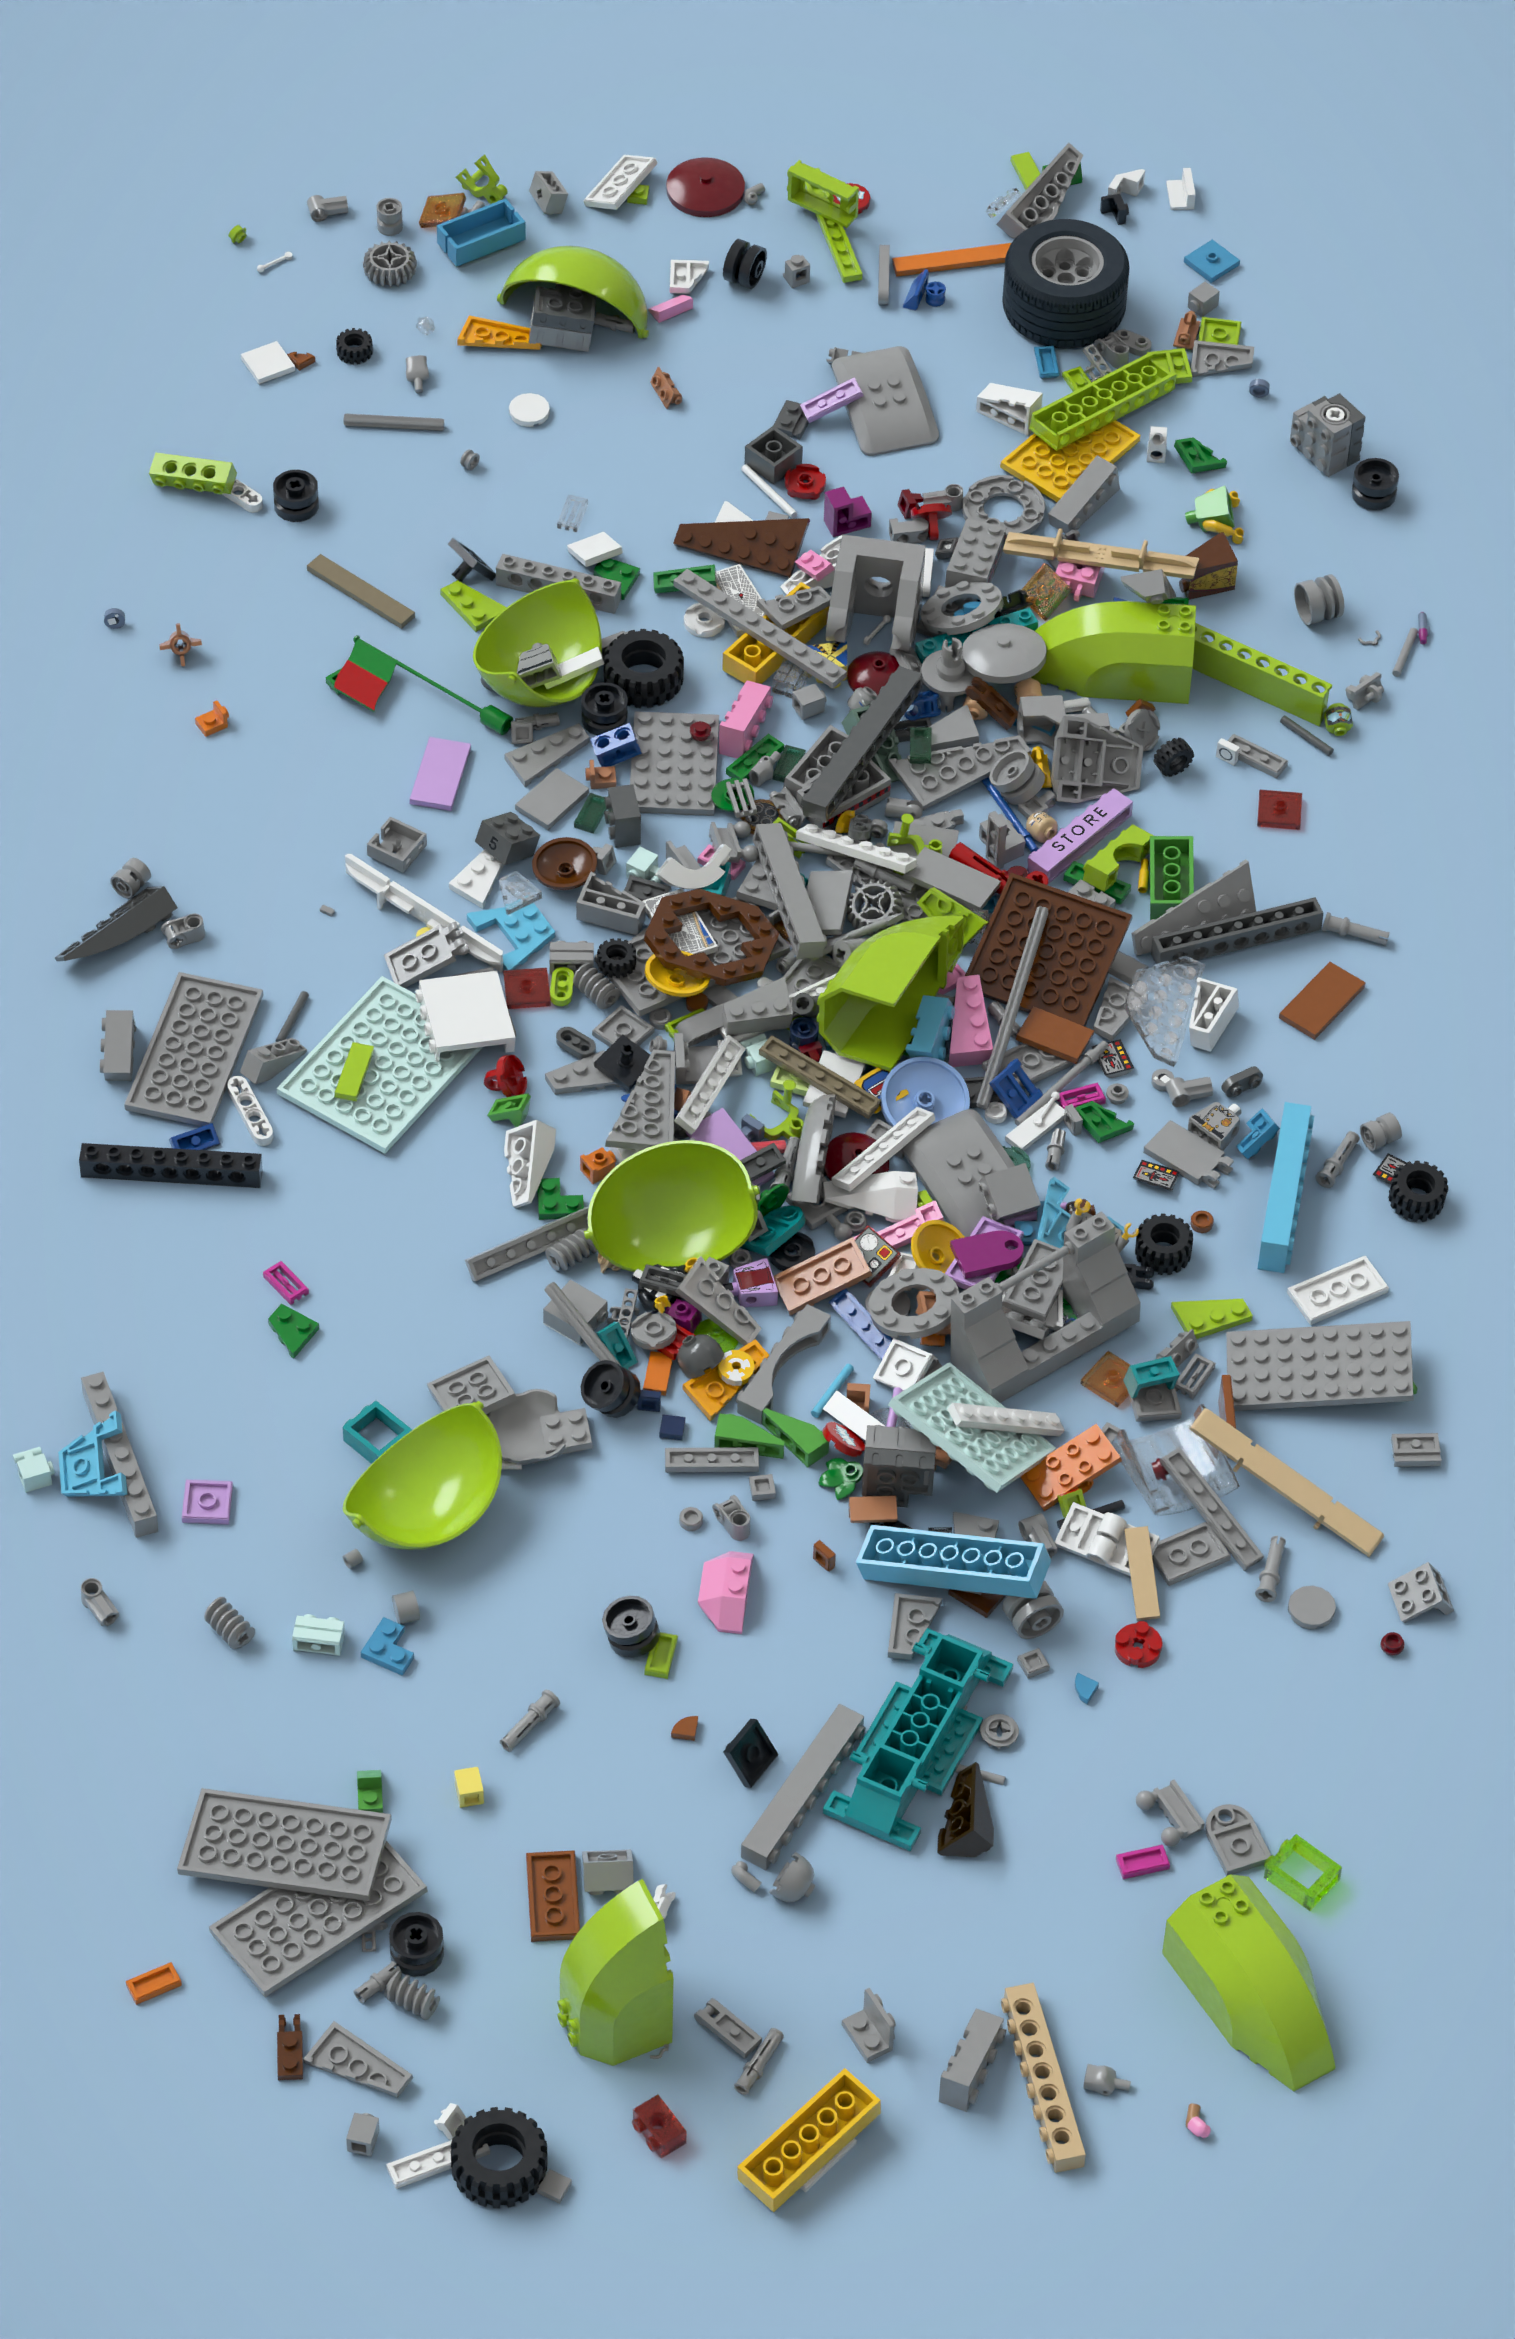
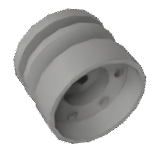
[1294,574,1345,625]

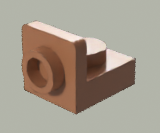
[585,760,616,789]

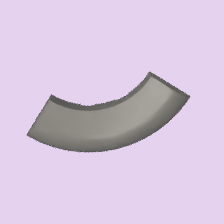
[791,1094,837,1204]

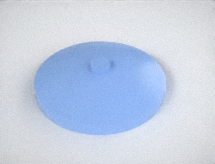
[880,1057,970,1127]

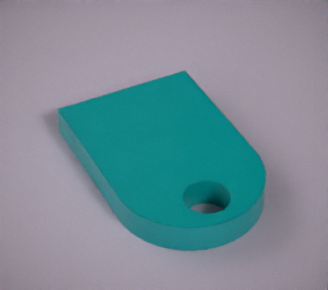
[740,1206,806,1256]

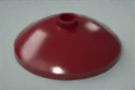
[847,651,900,695]
[823,1132,889,1181]

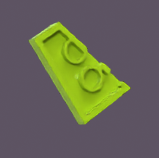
[917,887,989,948]
[1171,1298,1253,1339]

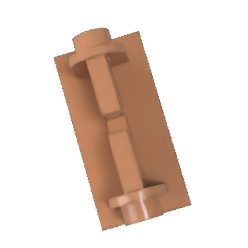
[1173,311,1201,350]
[650,367,682,409]

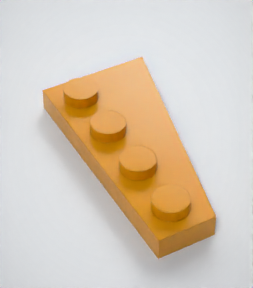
[457,315,542,350]
[682,1339,770,1421]

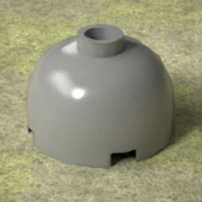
[769,1852,815,1903]

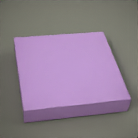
[182,1479,233,1525]

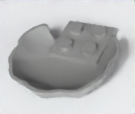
[487,1389,593,1465]

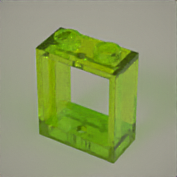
[1264,1834,1342,1911]

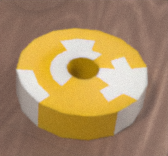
[717,1350,755,1386]

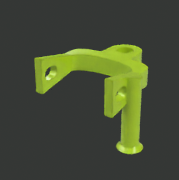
[455,154,508,204]
[887,814,943,876]
[749,1080,804,1141]

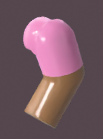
[1186,2103,1211,2138]

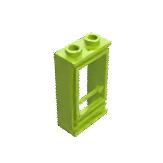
[787,160,859,228]

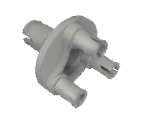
[921,638,975,713]

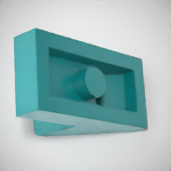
[597,1322,638,1369]

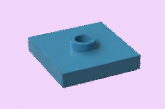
[1184,239,1240,283]

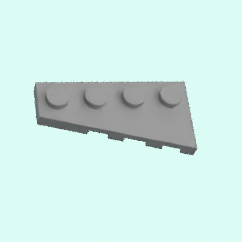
[303,2021,413,2097]

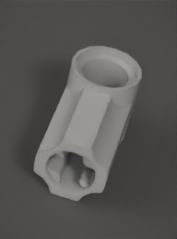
[307,195,348,222]
[922,484,963,511]
[1165,1077,1213,1107]
[1018,1513,1058,1558]
[81,1578,119,1626]

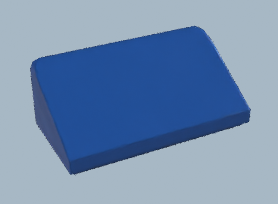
[903,269,929,310]
[169,1123,220,1150]

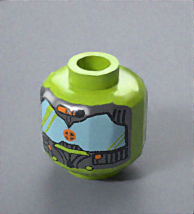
[1324,703,1353,736]

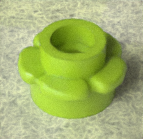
[228,225,247,243]

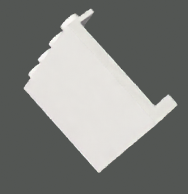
[415,971,516,1062]

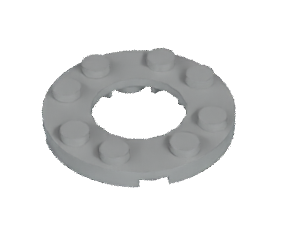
[962,475,1045,541]
[920,581,1004,635]
[868,1268,959,1339]

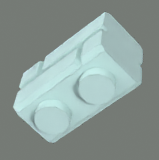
[292,1614,345,1656]

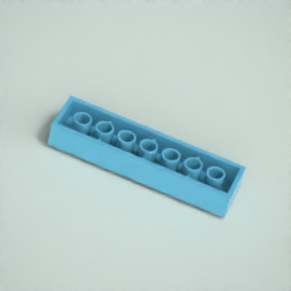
[1257,1102,1314,1273]
[856,1525,1051,1599]

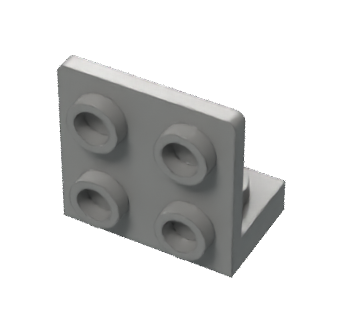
[674,1033,718,1084]
[1388,1562,1454,1623]
[842,1988,896,2063]

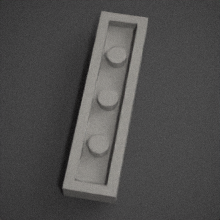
[665,1447,759,1472]

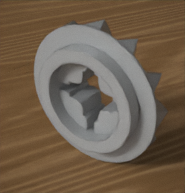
[980,1714,1019,1749]

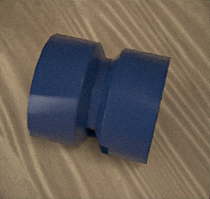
[789,1017,818,1050]

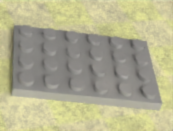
[630,711,719,816]

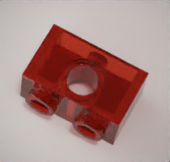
[632,2094,686,2158]

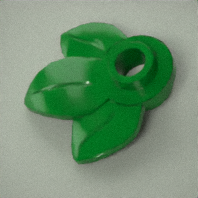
[818,1458,863,1500]

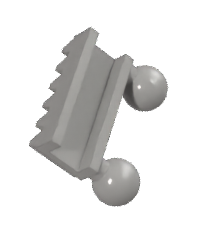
[709,821,759,863]
[1136,1780,1205,1847]

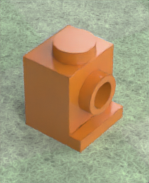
[580,1147,616,1184]

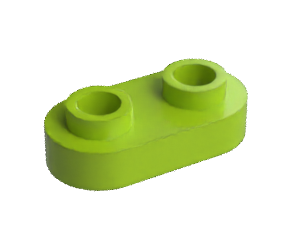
[550,967,574,1006]

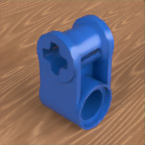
[904,691,941,720]

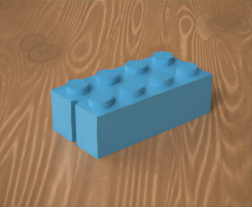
[437,198,526,267]

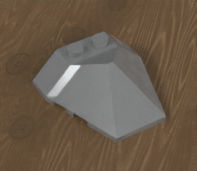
[1051,716,1143,803]

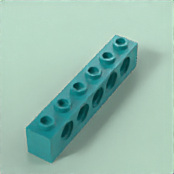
[915,607,1038,664]

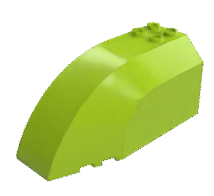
[1031,601,1196,704]
[817,916,964,1071]
[1162,1874,1336,2091]
[557,1879,674,2066]

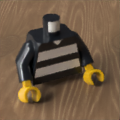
[632,1257,697,1313]

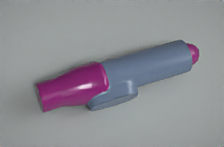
[1418,612,1430,645]

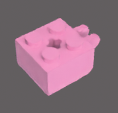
[1054,561,1105,602]

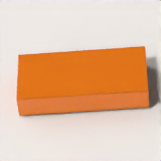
[643,1351,673,1396]
[126,1962,182,2005]

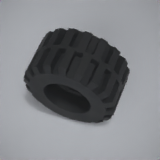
[1388,1161,1448,1222]
[1135,1214,1193,1275]

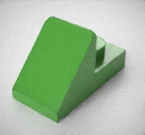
[487,1093,531,1127]
[357,1770,383,1813]

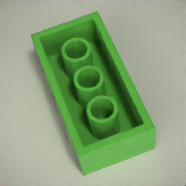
[1150,836,1194,920]

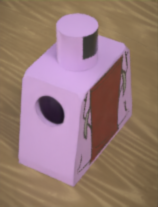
[722,1258,778,1308]

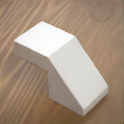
[1108,169,1145,197]

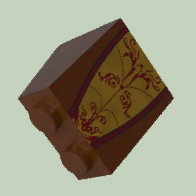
[1179,532,1238,600]

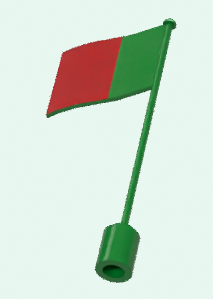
[334,635,513,735]

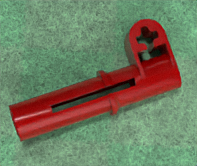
[949,842,1049,896]

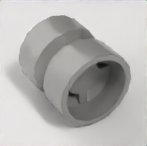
[376,198,403,236]
[110,858,151,899]
[1360,1112,1402,1151]

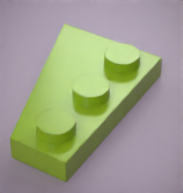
[440,580,507,632]

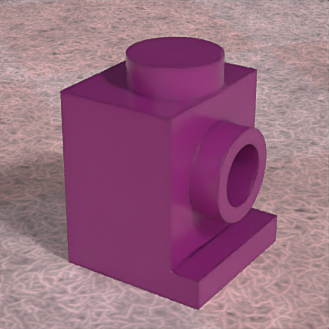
[665,1299,702,1333]

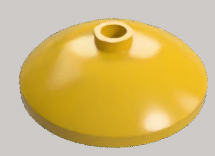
[645,950,710,997]
[911,1220,964,1273]

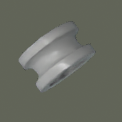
[460,449,480,470]

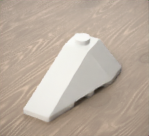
[780,535,842,595]
[504,1120,556,1208]
[822,1171,918,1223]

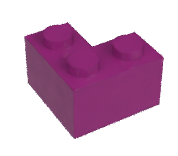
[824,487,872,537]

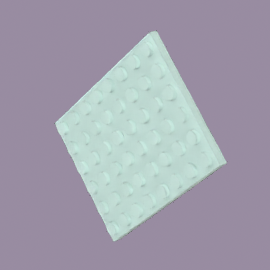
[277,976,483,1154]

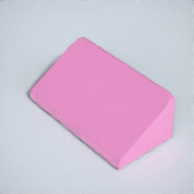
[648,294,693,323]

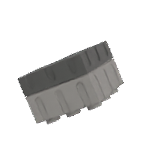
[529,283,596,352]
[1290,393,1366,477]
[862,1425,936,1508]

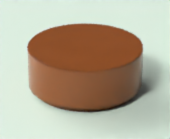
[686,993,708,1012]
[1190,1211,1214,1233]

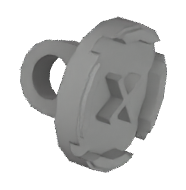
[1119,709,1160,751]

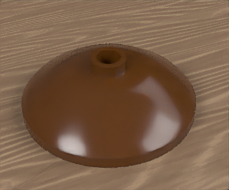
[532,837,597,890]

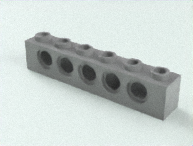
[496,554,621,614]

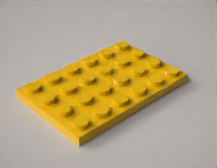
[1000,420,1141,502]

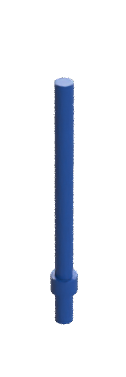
[981,777,1039,853]

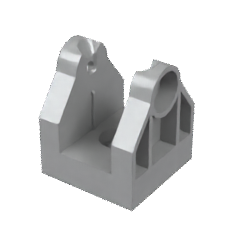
[826,534,926,652]

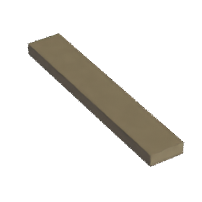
[307,554,415,629]
[759,1035,881,1119]

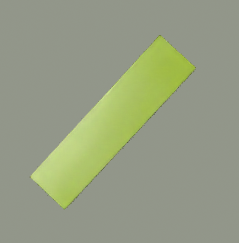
[1029,353,1177,451]
[1193,623,1332,726]

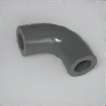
[792,993,819,1018]

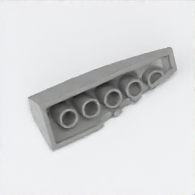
[996,142,1083,238]

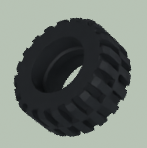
[604,629,684,708]
[451,2107,548,2209]

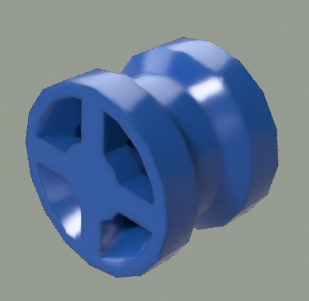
[925,281,946,307]

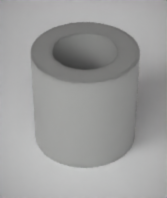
[343,1549,363,1569]

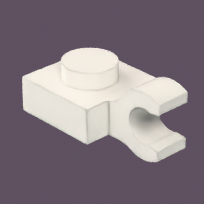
[653,1884,676,1919]

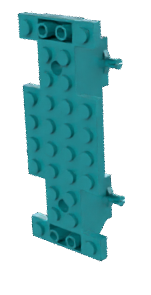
[823,1628,1013,1851]

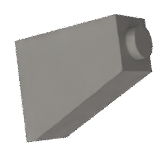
[921,705,979,754]

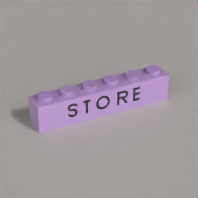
[1027,788,1133,884]

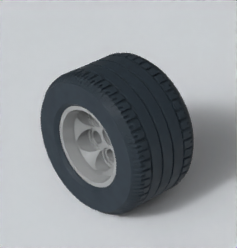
[1002,219,1130,349]

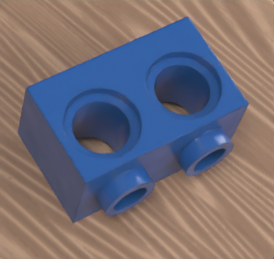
[591,723,642,767]

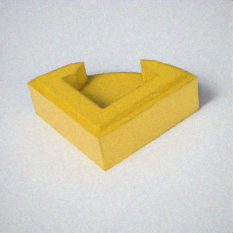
[835,810,855,833]

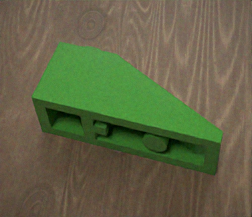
[762,1408,829,1468]
[714,1413,784,1459]

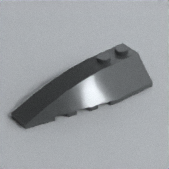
[55,886,178,961]

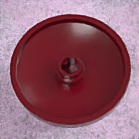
[666,157,745,217]

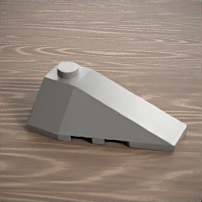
[1121,569,1176,604]

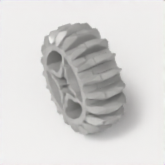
[363,241,417,288]
[846,878,904,936]

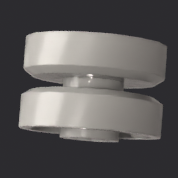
[989,750,1045,805]
[1002,1581,1064,1639]

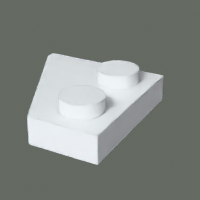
[670,260,709,294]

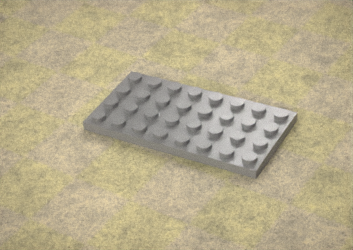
[595,896,790,1017]
[124,972,263,1126]
[1226,1321,1414,1411]
[177,1788,392,1901]
[209,1841,428,1997]

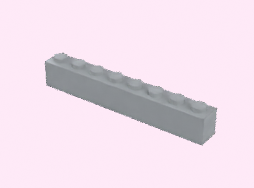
[753,823,827,959]
[81,1372,158,1538]
[741,1704,866,1870]

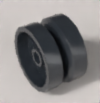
[723,239,767,289]
[1351,458,1399,510]
[273,470,319,522]
[581,682,628,736]
[580,1360,641,1418]
[602,1596,660,1658]
[389,1912,444,1977]

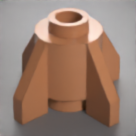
[159,623,202,666]

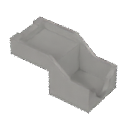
[1016,695,1110,750]

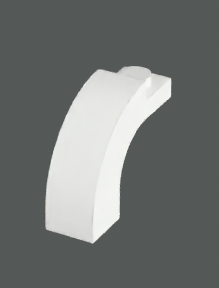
[655,844,732,889]

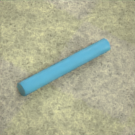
[811,1364,854,1418]

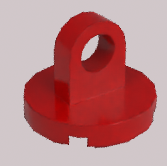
[911,503,952,541]
[484,1054,527,1097]

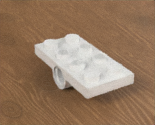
[1054,1502,1160,1576]

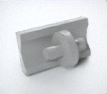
[1346,672,1384,710]

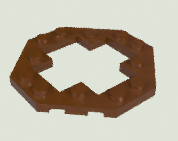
[644,888,779,986]

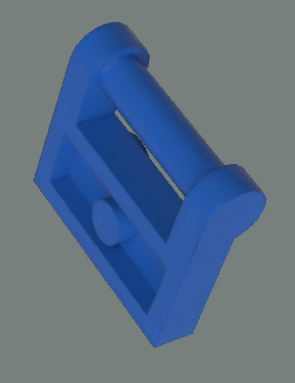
[989,1059,1043,1118]

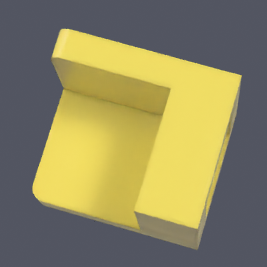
[454,1767,484,1808]

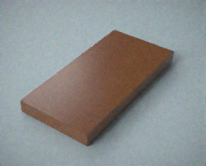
[1279,962,1366,1040]
[526,1850,580,1942]

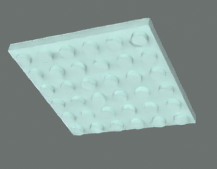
[888,1362,1056,1493]

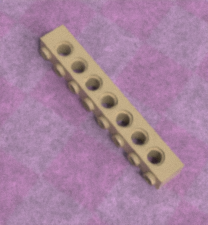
[1001,1983,1086,2173]

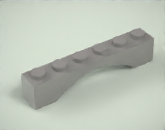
[736,1304,831,1424]

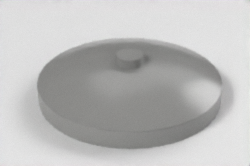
[962,624,1046,683]

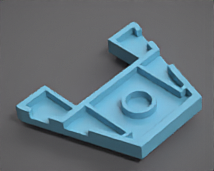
[466,903,555,976]
[1037,1177,1124,1248]
[58,1411,127,1497]

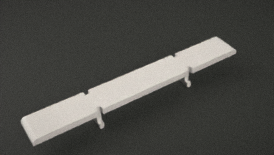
[345,854,503,972]

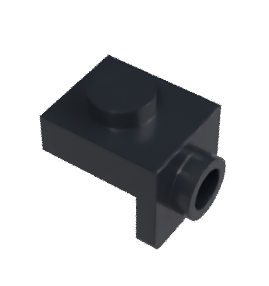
[1100,194,1129,225]

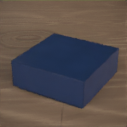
[637,1390,661,1412]
[659,1414,686,1440]

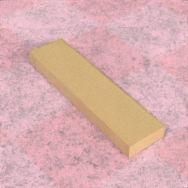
[1124,1526,1160,1621]

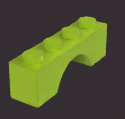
[1083,824,1154,892]

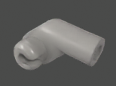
[744,183,765,205]

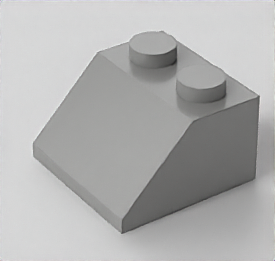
[582,1849,634,1895]

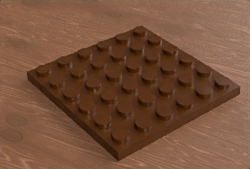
[965,873,1133,1026]

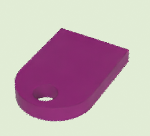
[950,1230,1024,1279]

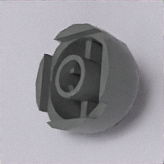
[677,1335,724,1379]

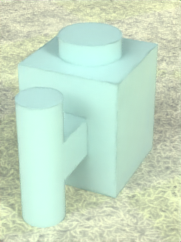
[626,847,662,883]
[739,1033,777,1076]
[13,1447,55,1493]

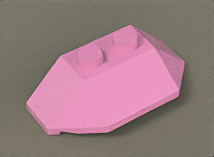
[698,1551,754,1634]

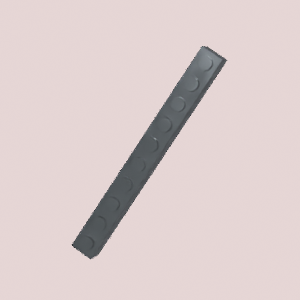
[801,666,922,823]

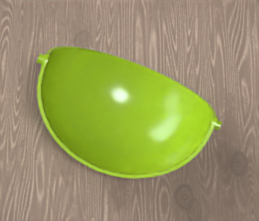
[497,246,649,339]
[473,578,602,708]
[584,1140,760,1272]
[342,1401,502,1550]

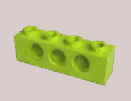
[149,452,237,494]

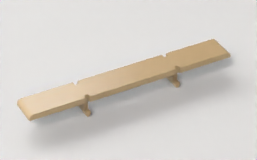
[1003,528,1199,579]
[1189,1408,1384,1557]

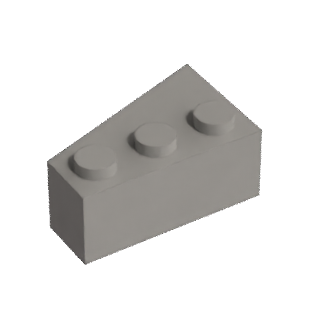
[576,871,646,935]
[722,977,793,1036]
[100,1010,136,1081]

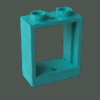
[342,1401,412,1464]

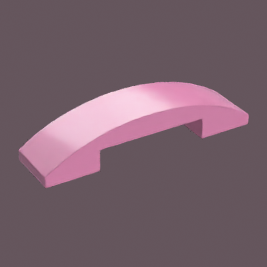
[853,1201,944,1255]

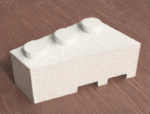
[976,383,1043,436]
[1189,977,1239,1052]

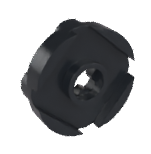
[770,1232,815,1271]

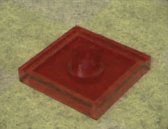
[1257,790,1302,830]
[503,968,551,1009]

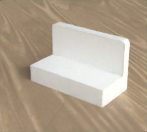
[1166,168,1196,210]

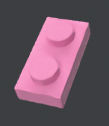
[795,550,835,582]

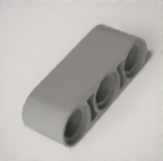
[676,1002,726,1047]

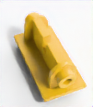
[1030,746,1052,788]

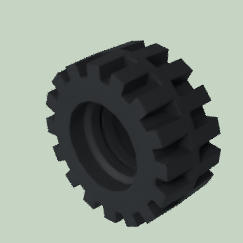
[336,328,373,365]
[1153,737,1194,777]
[597,938,637,978]

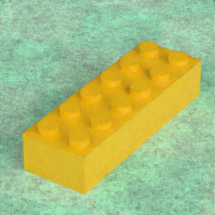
[722,582,830,684]
[737,2068,881,2212]

